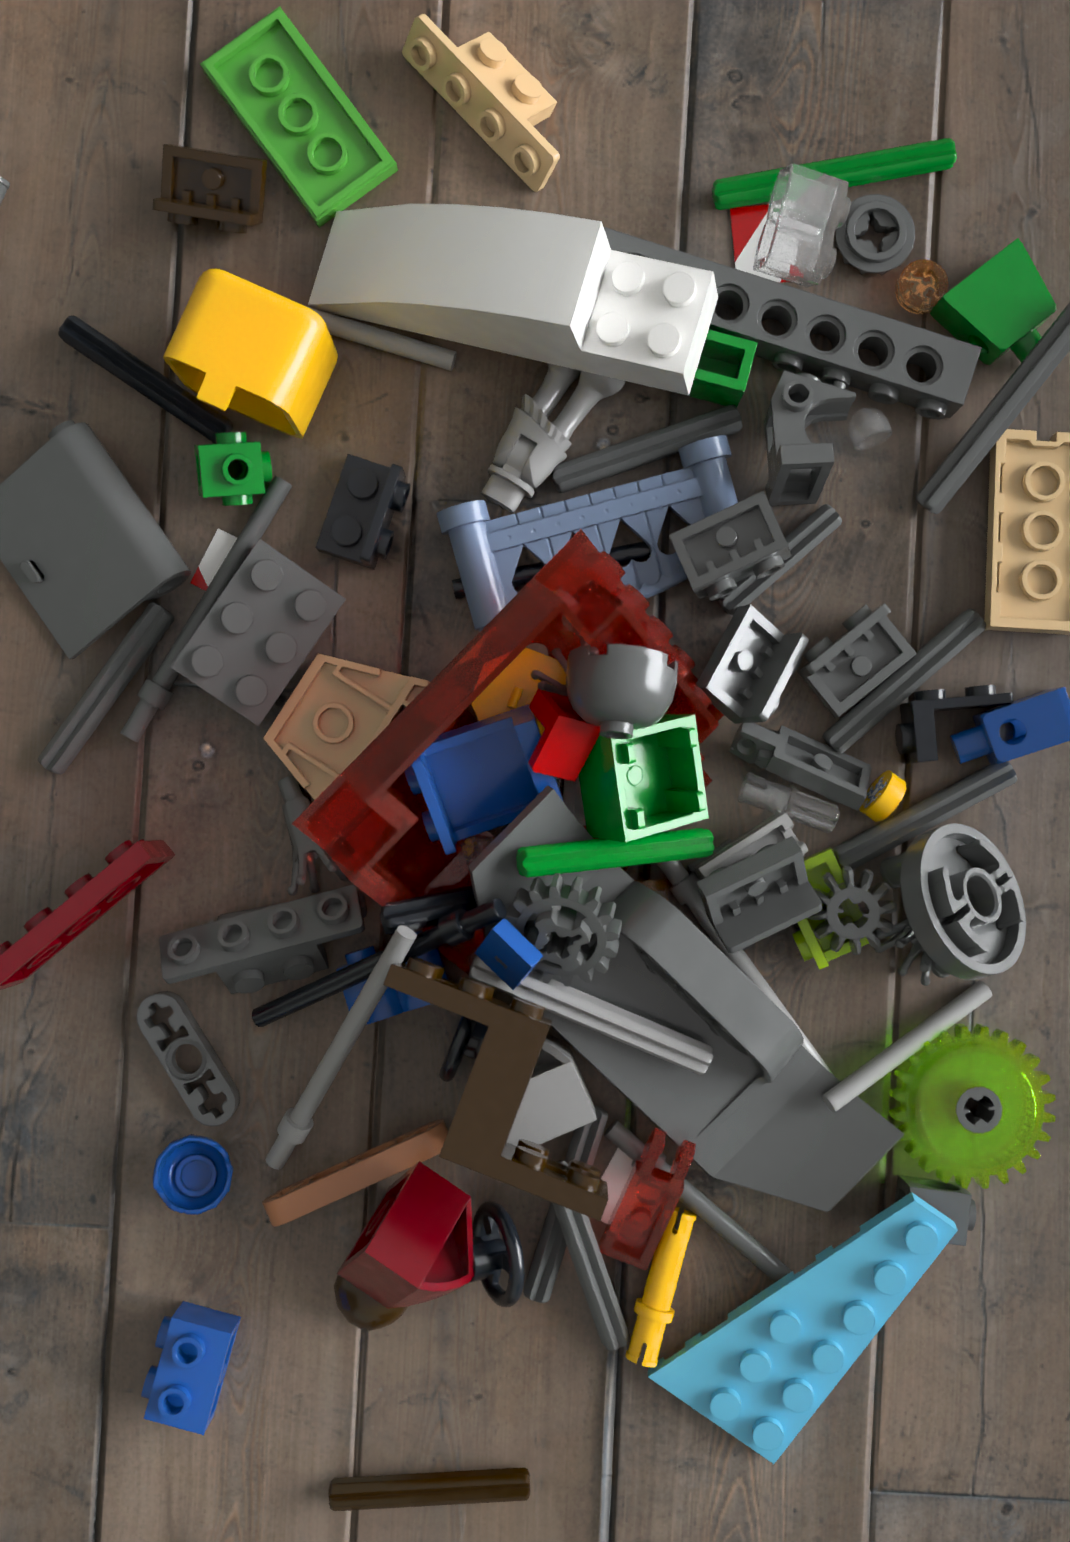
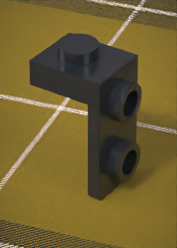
[895,685,1013,764]

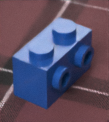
[141,1301,241,1435]

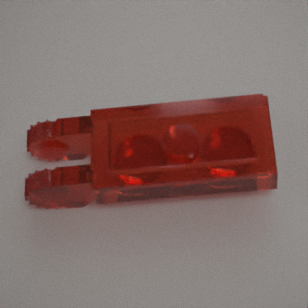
[599,1128,696,1271]

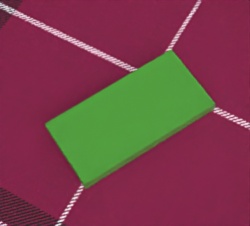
[200,6,398,228]

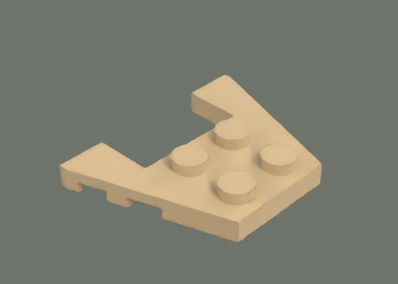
[263,653,472,860]

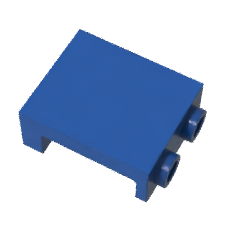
[404,704,564,855]

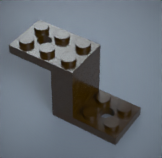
[383,957,608,1221]

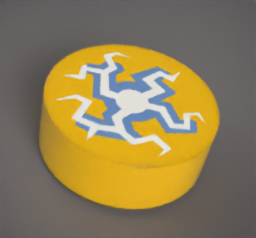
[859,770,906,822]

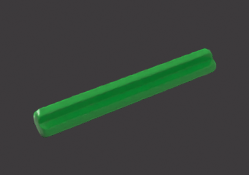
[516,828,714,878]

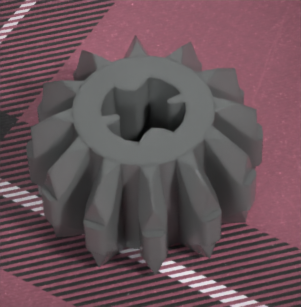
[808,866,897,955]

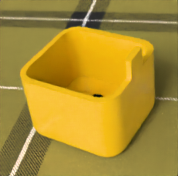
[163,268,338,439]

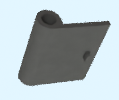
[0,420,191,659]

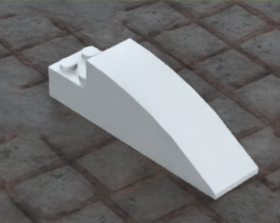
[308,204,718,395]

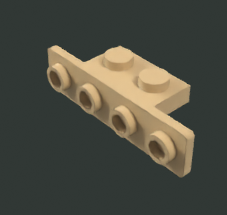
[402,14,560,192]

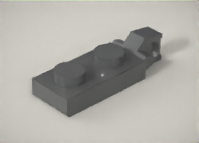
[729,723,872,811]

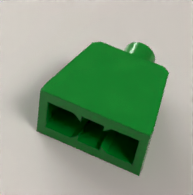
[930,238,1057,365]

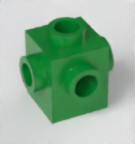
[194,432,272,506]

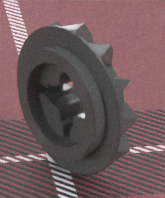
[834,194,915,276]

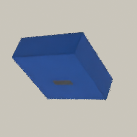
[475,918,543,990]

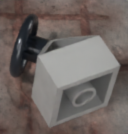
[439,1016,597,1146]

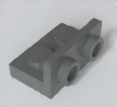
[669,491,792,600]

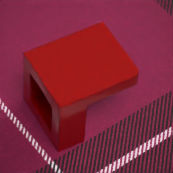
[528,689,600,782]

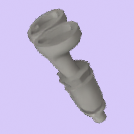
[480,363,626,513]

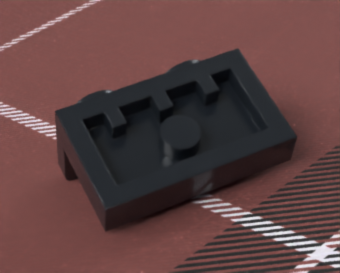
[316,454,411,570]

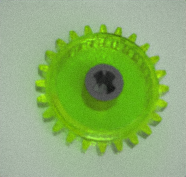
[889,1023,1056,1189]

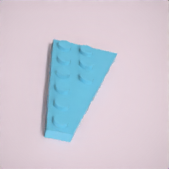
[648,1192,958,1464]

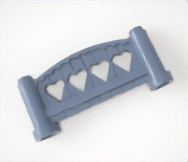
[436,435,738,639]

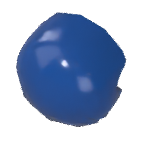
[153,1134,233,1215]

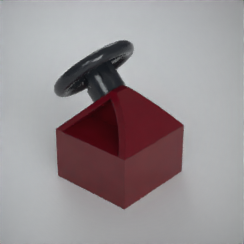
[337,1161,525,1309]

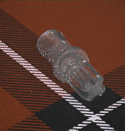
[737,771,840,833]

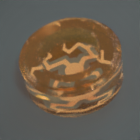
[895,259,949,314]

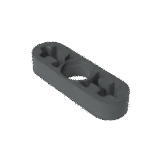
[136,991,240,1126]

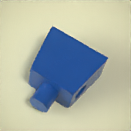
[950,687,1070,764]

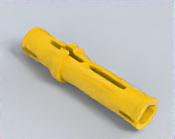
[625,1205,697,1368]

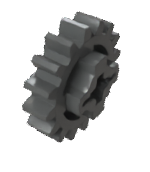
[505,873,622,986]

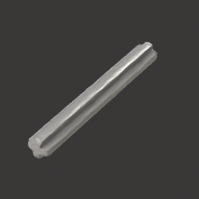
[469,955,713,1075]

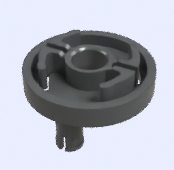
[880,823,1026,980]

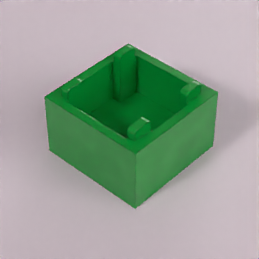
[579,714,709,842]

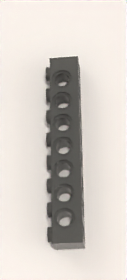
[604,227,982,420]

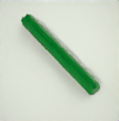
[712,138,957,210]

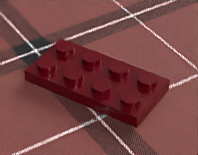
[0,839,175,990]

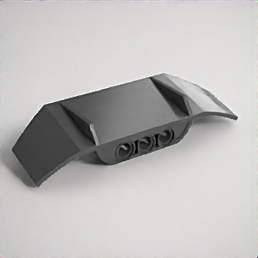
[468,785,904,1212]

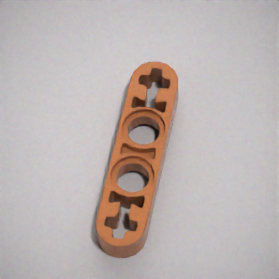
[262,1119,448,1227]

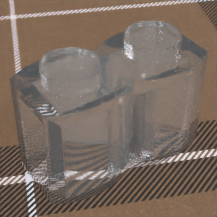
[753,163,851,287]

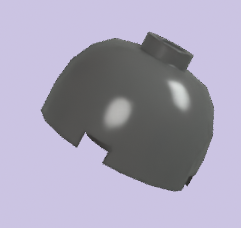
[566,644,678,740]

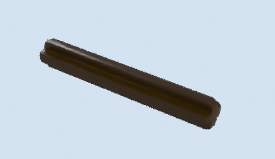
[328,1467,530,1511]

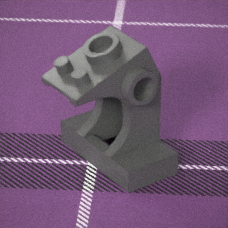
[764,370,856,506]

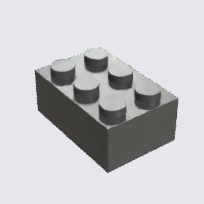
[170,539,346,726]

